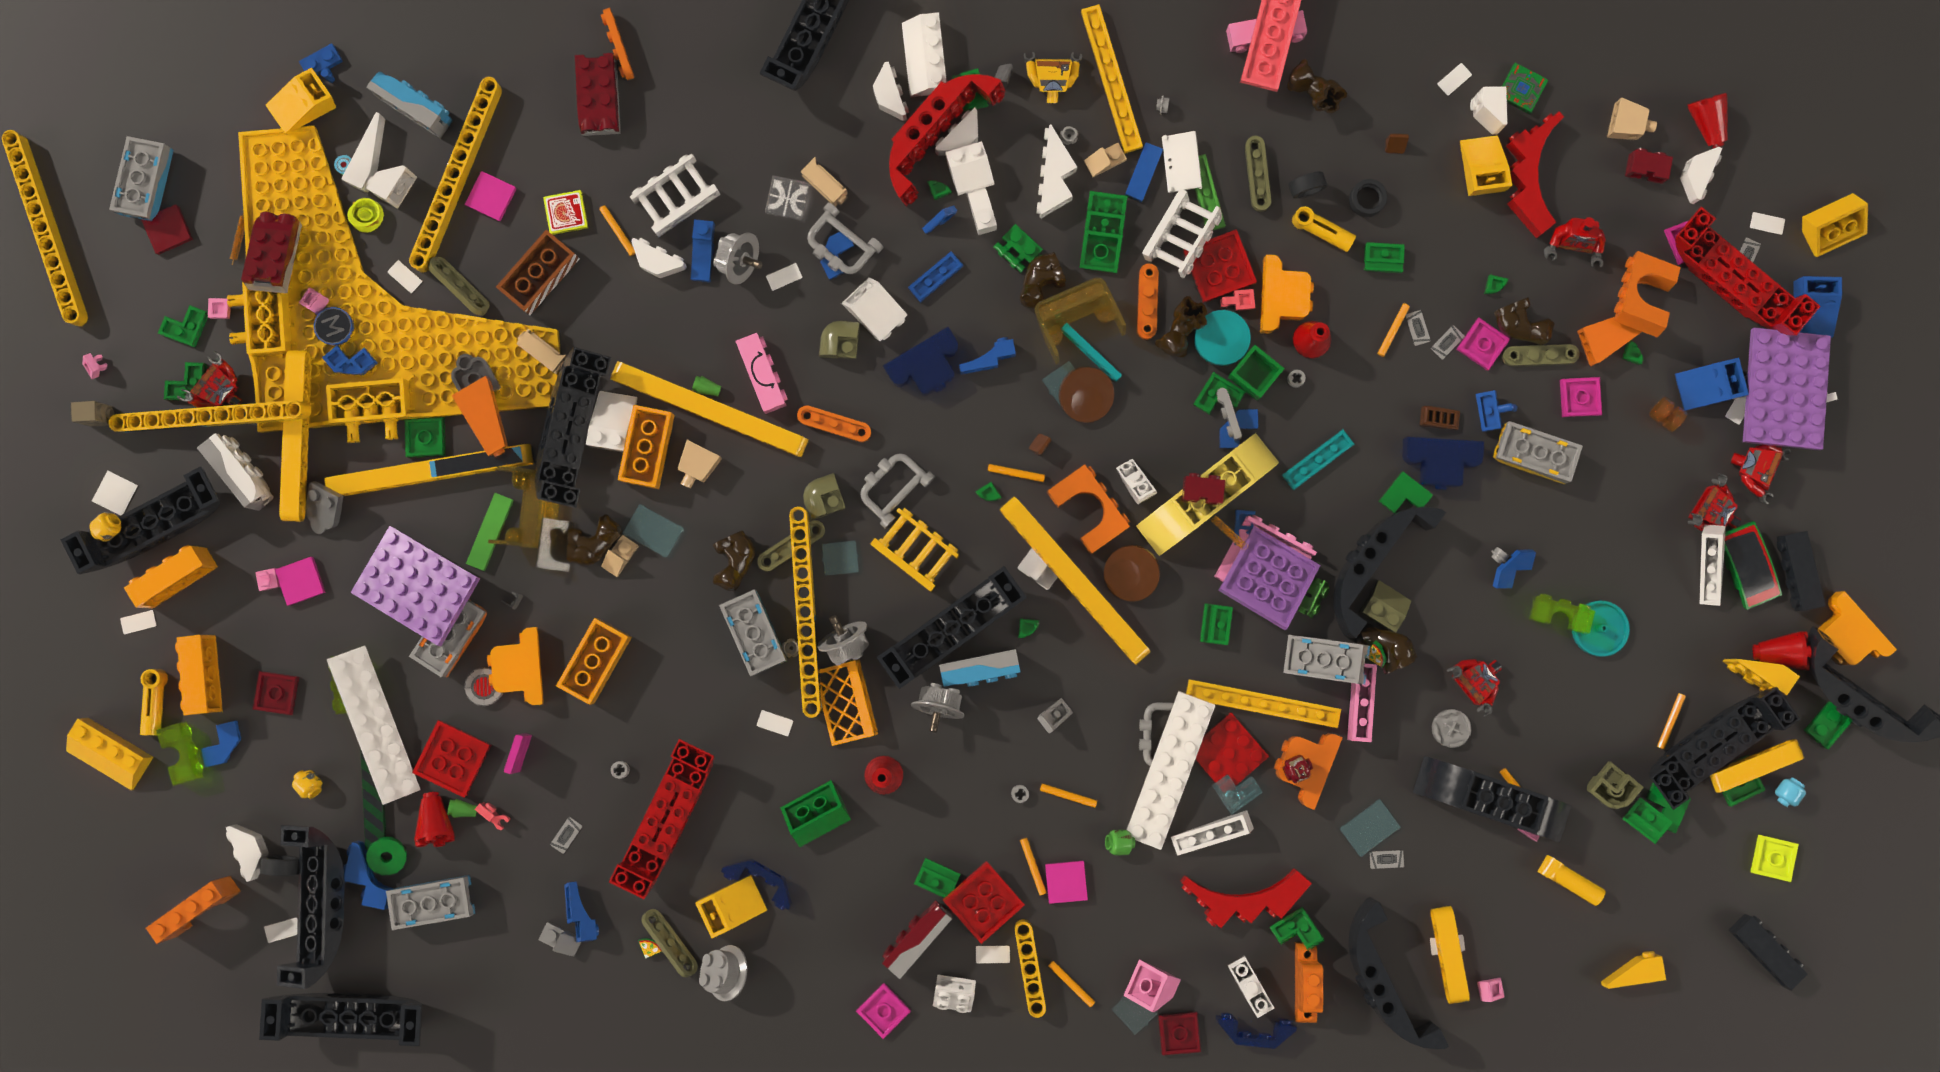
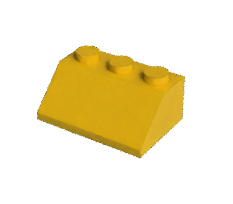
[1802,193,1868,257]

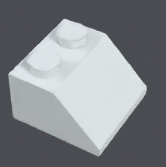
[1470,87,1507,135]
[945,141,994,195]
[366,165,417,209]

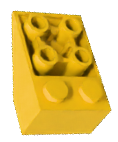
[266,68,336,135]
[1460,135,1512,196]
[1722,659,1800,695]
[695,875,767,938]

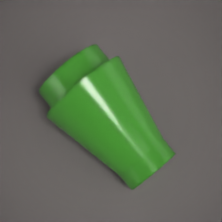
[692,375,721,397]
[447,799,477,818]

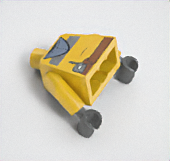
[1024,52,1082,103]

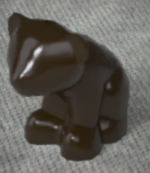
[1287,59,1347,113]
[1020,252,1066,310]
[1155,296,1207,357]
[1494,297,1555,345]
[567,514,623,566]
[713,531,755,591]
[1357,623,1418,674]

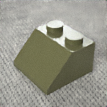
[1358,580,1411,633]

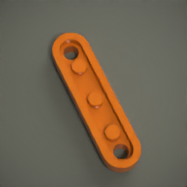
[601,7,635,81]
[1137,264,1159,340]
[797,406,871,442]

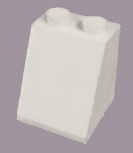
[842,278,907,341]

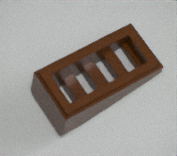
[1420,406,1460,430]

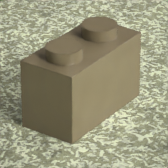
[71,401,115,427]

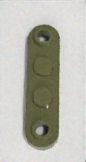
[1245,136,1271,212]
[428,257,490,315]
[1501,344,1580,366]
[757,520,825,571]
[642,909,698,977]

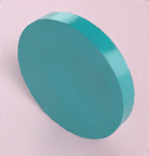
[1194,310,1251,366]
[1571,601,1630,656]

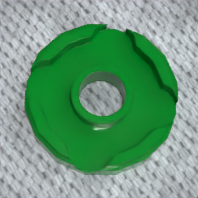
[366,837,407,875]

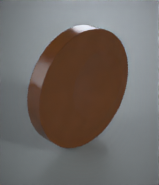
[1059,367,1114,423]
[1104,545,1160,601]

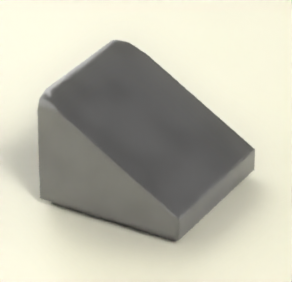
[995,64,1013,88]

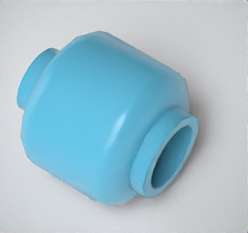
[1775,777,1806,807]

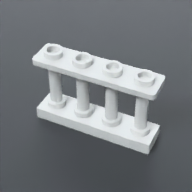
[630,154,721,237]
[1142,188,1222,278]

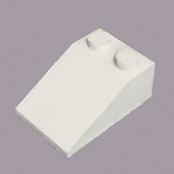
[586,391,638,452]

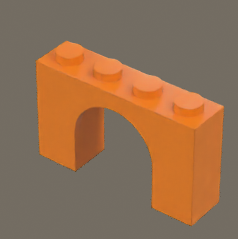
[1614,251,1681,337]
[1047,465,1130,554]
[146,876,241,944]

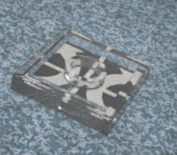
[765,175,810,221]

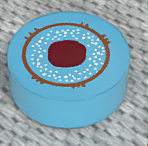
[334,155,352,175]

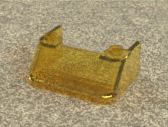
[1035,278,1126,365]
[488,466,560,550]

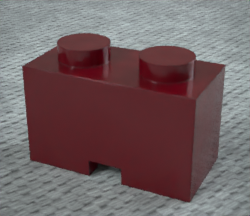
[1625,148,1673,184]
[1181,473,1225,505]

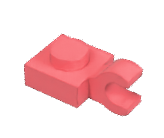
[1220,289,1255,311]
[474,802,511,830]

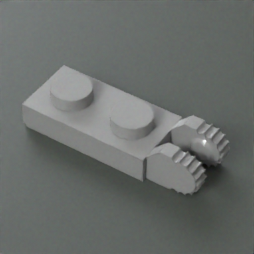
[1216,388,1242,441]

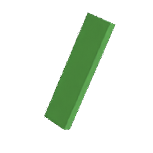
[1195,154,1226,231]
[466,493,514,571]

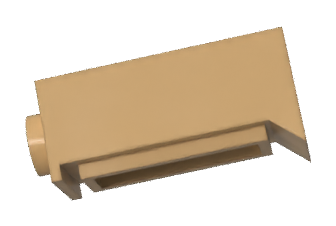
[801,157,848,207]
[516,329,567,375]

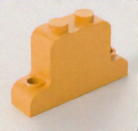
[1260,255,1314,334]
[1818,591,1897,665]
[487,627,544,705]

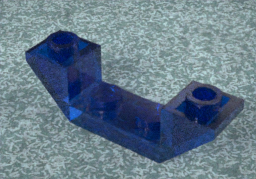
[721,858,792,910]
[1216,1013,1297,1049]

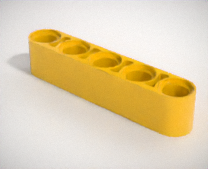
[1709,739,1804,793]
[1430,906,1470,1004]
[1015,919,1046,1018]

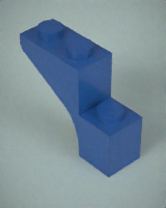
[343,841,395,910]

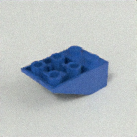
[1793,276,1842,338]
[1675,358,1749,411]

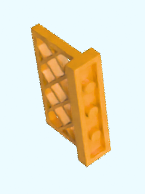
[813,659,878,746]

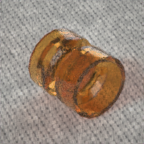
[1649,397,1688,432]

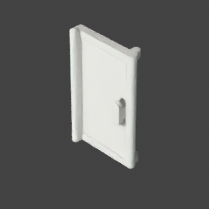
[1162,131,1202,193]

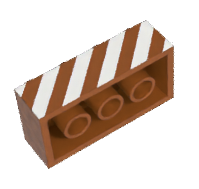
[496,230,580,316]

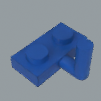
[299,43,343,83]
[1476,390,1518,432]

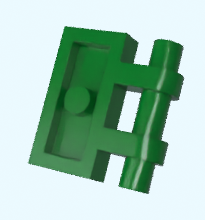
[993,224,1043,273]

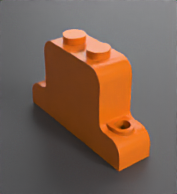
[1274,733,1343,810]
[1295,942,1323,1023]

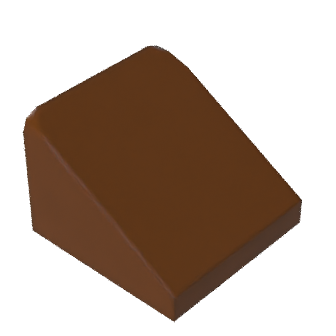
[1385,134,1409,154]
[1029,434,1051,456]

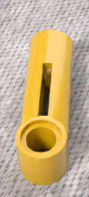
[1292,206,1356,252]
[140,669,168,735]
[1537,855,1605,906]

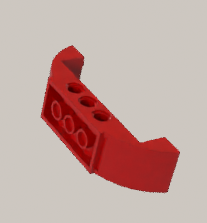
[889,74,1006,207]
[1675,206,1821,336]
[609,739,715,899]

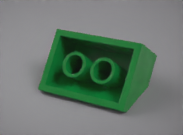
[780,780,851,847]

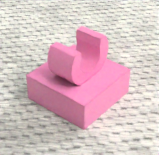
[208,298,231,319]
[82,353,107,379]
[256,568,280,591]

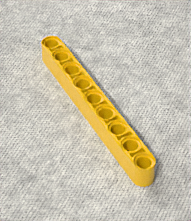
[280,350,312,522]

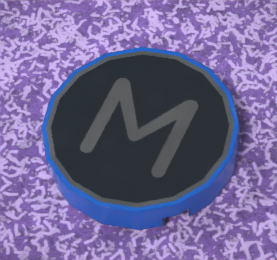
[314,307,354,346]

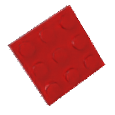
[1183,229,1257,303]
[1195,712,1269,794]
[412,720,491,798]
[943,861,1025,944]

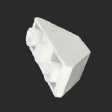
[873,62,909,121]
[935,108,978,156]
[1680,147,1722,204]
[631,238,687,278]
[1116,459,1157,504]
[226,824,269,882]
[1228,956,1274,1018]

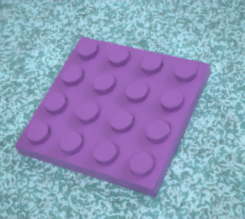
[1218,526,1321,630]

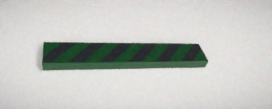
[360,748,386,850]

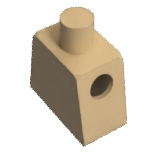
[1607,98,1657,140]
[678,440,722,489]

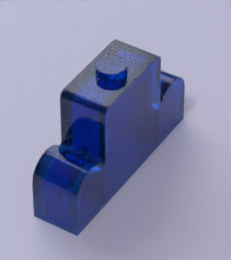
[883,327,958,396]
[1402,437,1484,490]

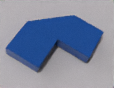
[820,232,855,280]
[322,346,378,375]
[1219,409,1258,449]
[1493,550,1536,589]
[201,721,241,767]

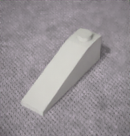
[341,112,385,194]
[966,187,997,235]
[1700,525,1726,606]
[1171,810,1254,856]

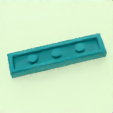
[1061,323,1122,382]
[1282,429,1355,490]

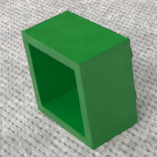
[1228,345,1285,401]

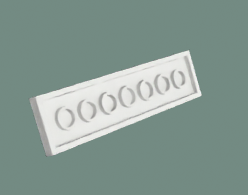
[326,646,421,805]
[1127,691,1215,850]

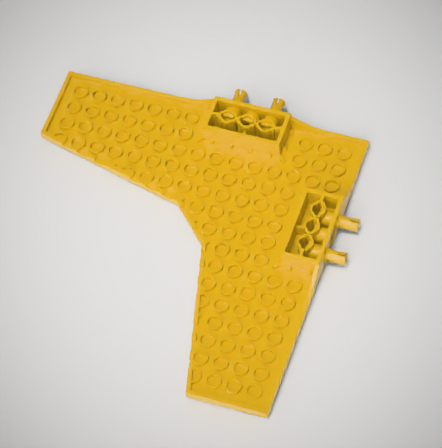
[227,126,560,443]

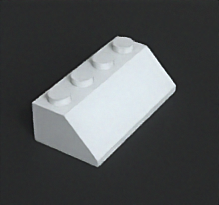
[902,13,946,97]

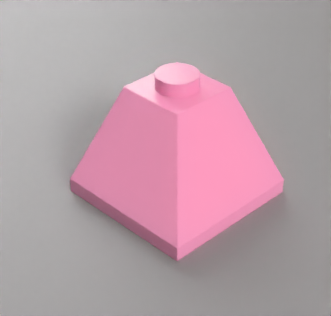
[1124,960,1181,1013]

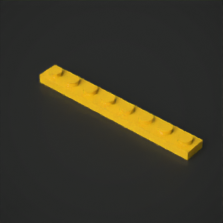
[1081,4,1143,154]
[1186,679,1341,728]

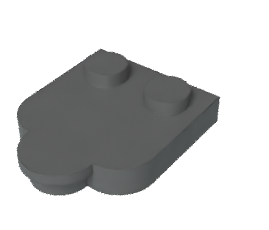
[451,354,502,392]
[306,481,344,534]

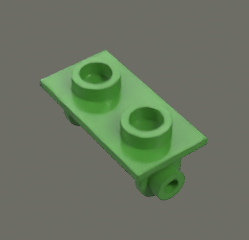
[1298,577,1329,619]

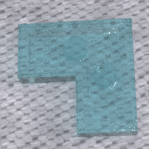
[1212,774,1263,815]

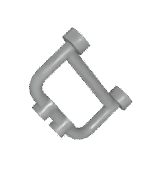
[807,202,884,274]
[860,453,935,529]
[1139,702,1174,766]

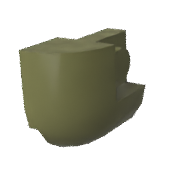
[819,321,860,359]
[803,473,846,521]
[1587,761,1644,809]

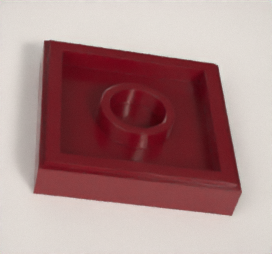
[141,204,193,255]
[253,671,299,715]
[1158,1011,1201,1055]

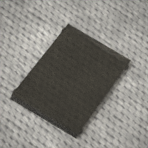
[536,518,575,572]

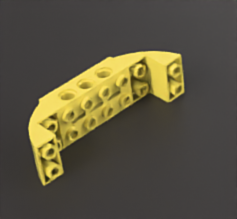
[1136,433,1279,556]

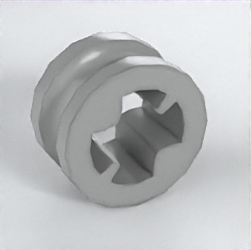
[1287,370,1306,388]
[611,761,630,779]
[1011,785,1029,803]

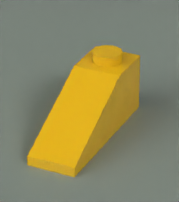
[1601,951,1666,989]

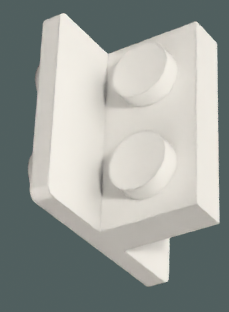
[1018,548,1058,590]
[933,975,976,1013]

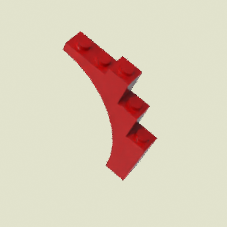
[1506,111,1564,238]
[1180,869,1312,928]

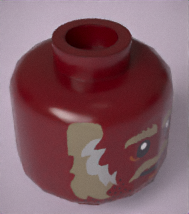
[1282,755,1313,783]

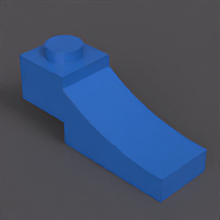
[690,220,715,282]
[959,337,1016,375]
[564,882,599,943]

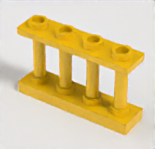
[870,508,959,592]

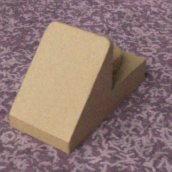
[1084,143,1127,177]
[601,535,639,577]

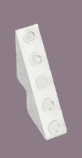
[1036,125,1077,219]

